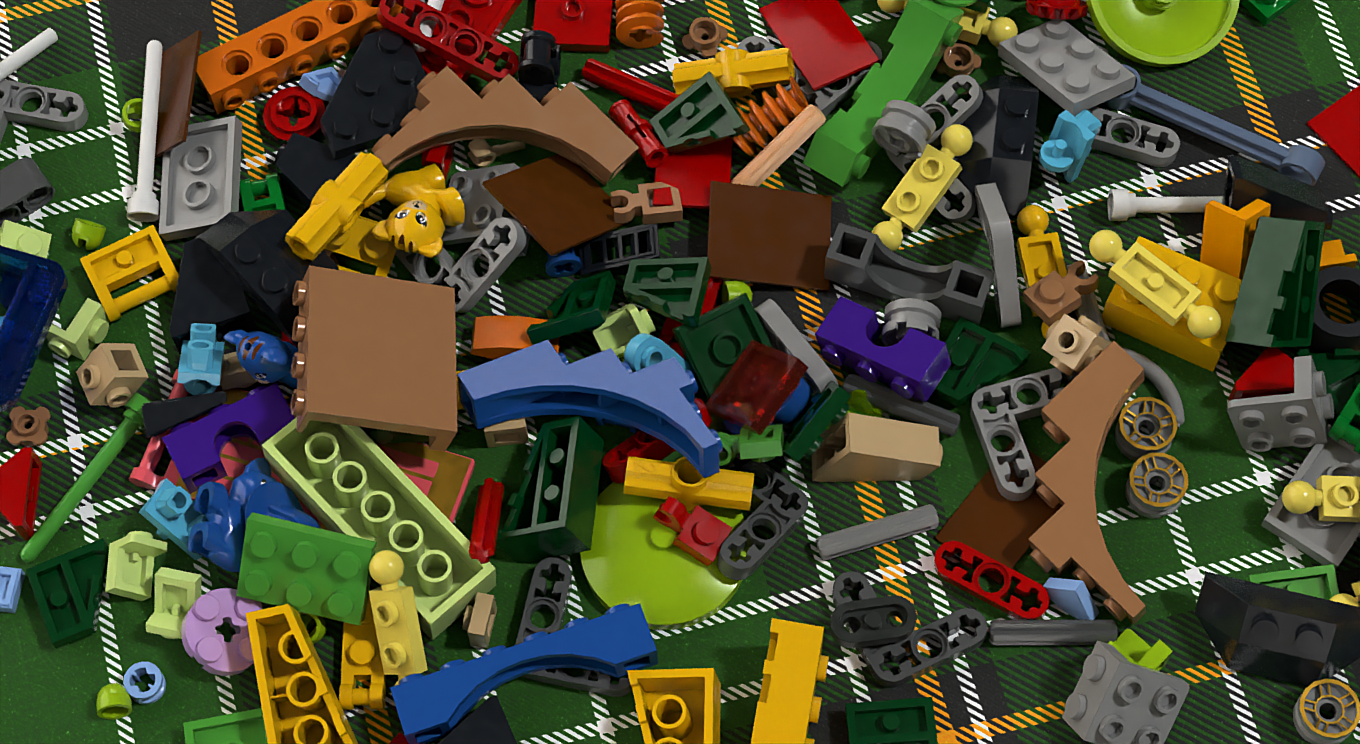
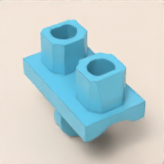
[1038,109,1102,183]
[177,323,225,395]
[139,478,208,560]

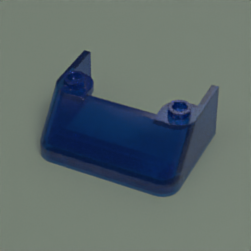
[0,245,68,412]

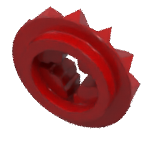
[1026,0,1088,20]
[263,86,325,142]

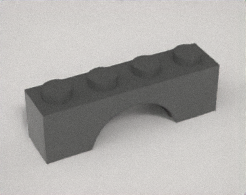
[824,223,995,326]

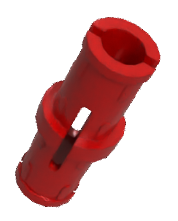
[608,99,668,168]

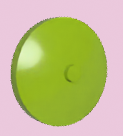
[1086,0,1240,67]
[580,482,749,630]

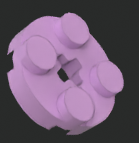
[181,588,262,676]

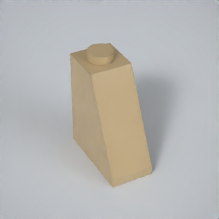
[812,412,943,482]

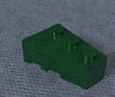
[1225,216,1325,347]
[496,416,604,563]

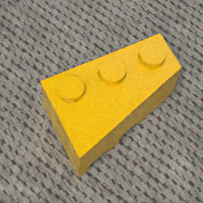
[751,618,829,744]

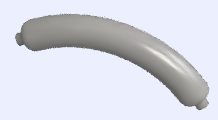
[1122,348,1185,429]

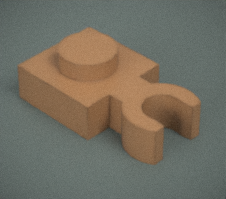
[611,182,683,225]
[1023,260,1099,327]

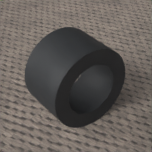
[1308,266,1360,353]

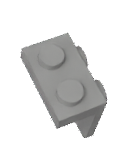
[442,163,531,257]
[1227,355,1334,452]
[1062,640,1190,744]

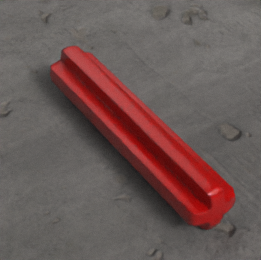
[582,59,680,112]
[469,478,504,564]

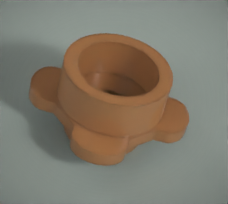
[682,17,728,58]
[935,43,981,78]
[6,406,51,447]

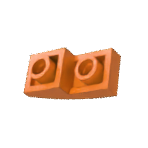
[470,315,560,360]

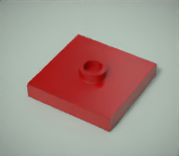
[533,0,614,53]

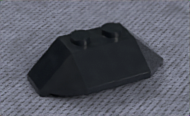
[953,74,1039,219]
[199,210,339,348]
[1195,571,1360,687]

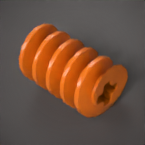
[615,0,664,49]
[732,76,809,156]

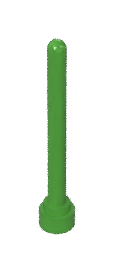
[20,393,150,563]

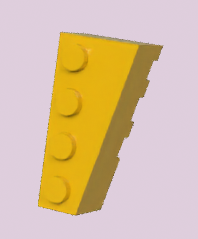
[246,604,358,744]
[627,668,721,744]

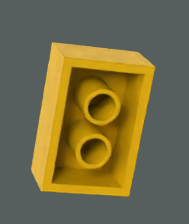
[1102,236,1242,372]

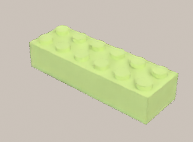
[262,417,496,640]

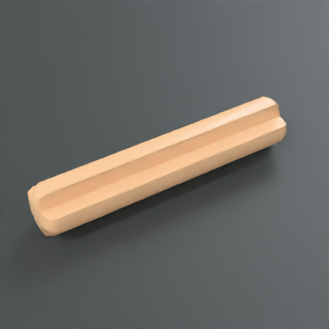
[731,104,826,187]

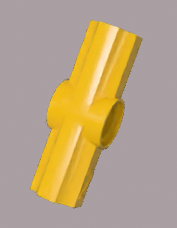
[672,47,795,98]
[285,152,389,261]
[623,456,754,511]

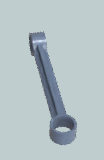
[1103,64,1325,186]

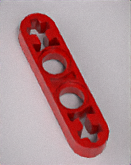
[377,0,519,82]

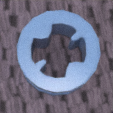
[123,661,166,705]

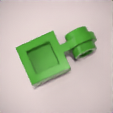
[717,424,784,466]

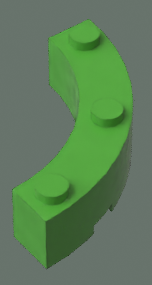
[803,0,965,187]

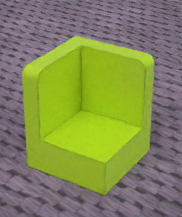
[1108,629,1173,671]

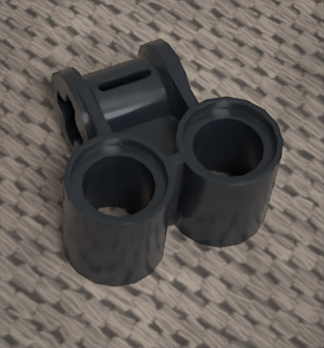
[517,30,561,103]

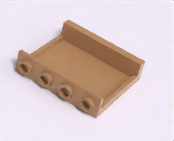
[291,265,458,451]

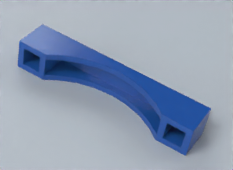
[390,603,658,744]

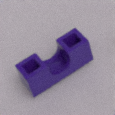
[815,296,951,403]
[162,383,295,494]

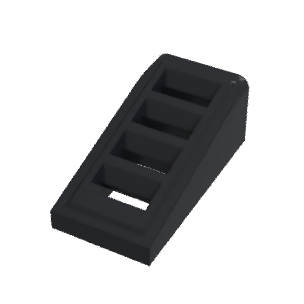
[579,223,660,278]
[141,391,227,439]

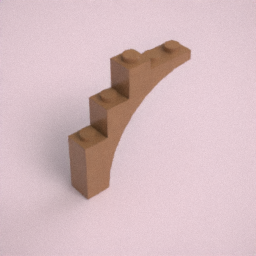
[371,66,639,186]
[1028,341,1146,625]

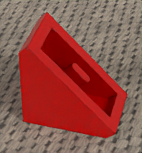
[1228,347,1294,402]
[0,447,42,540]

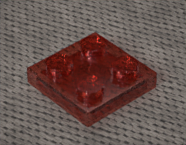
[705,340,809,435]

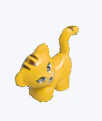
[363,164,465,259]

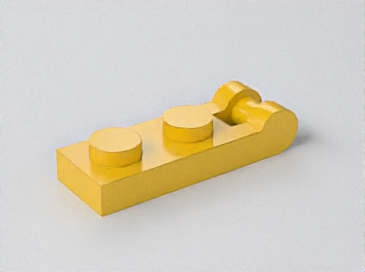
[339,595,386,710]

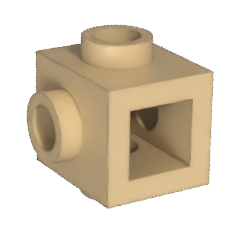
[1042,313,1111,376]
[76,343,149,407]

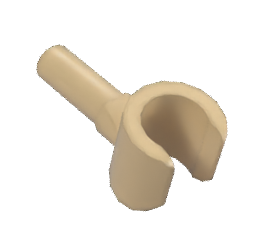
[468,139,525,168]

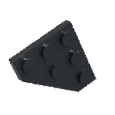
[320,29,426,160]

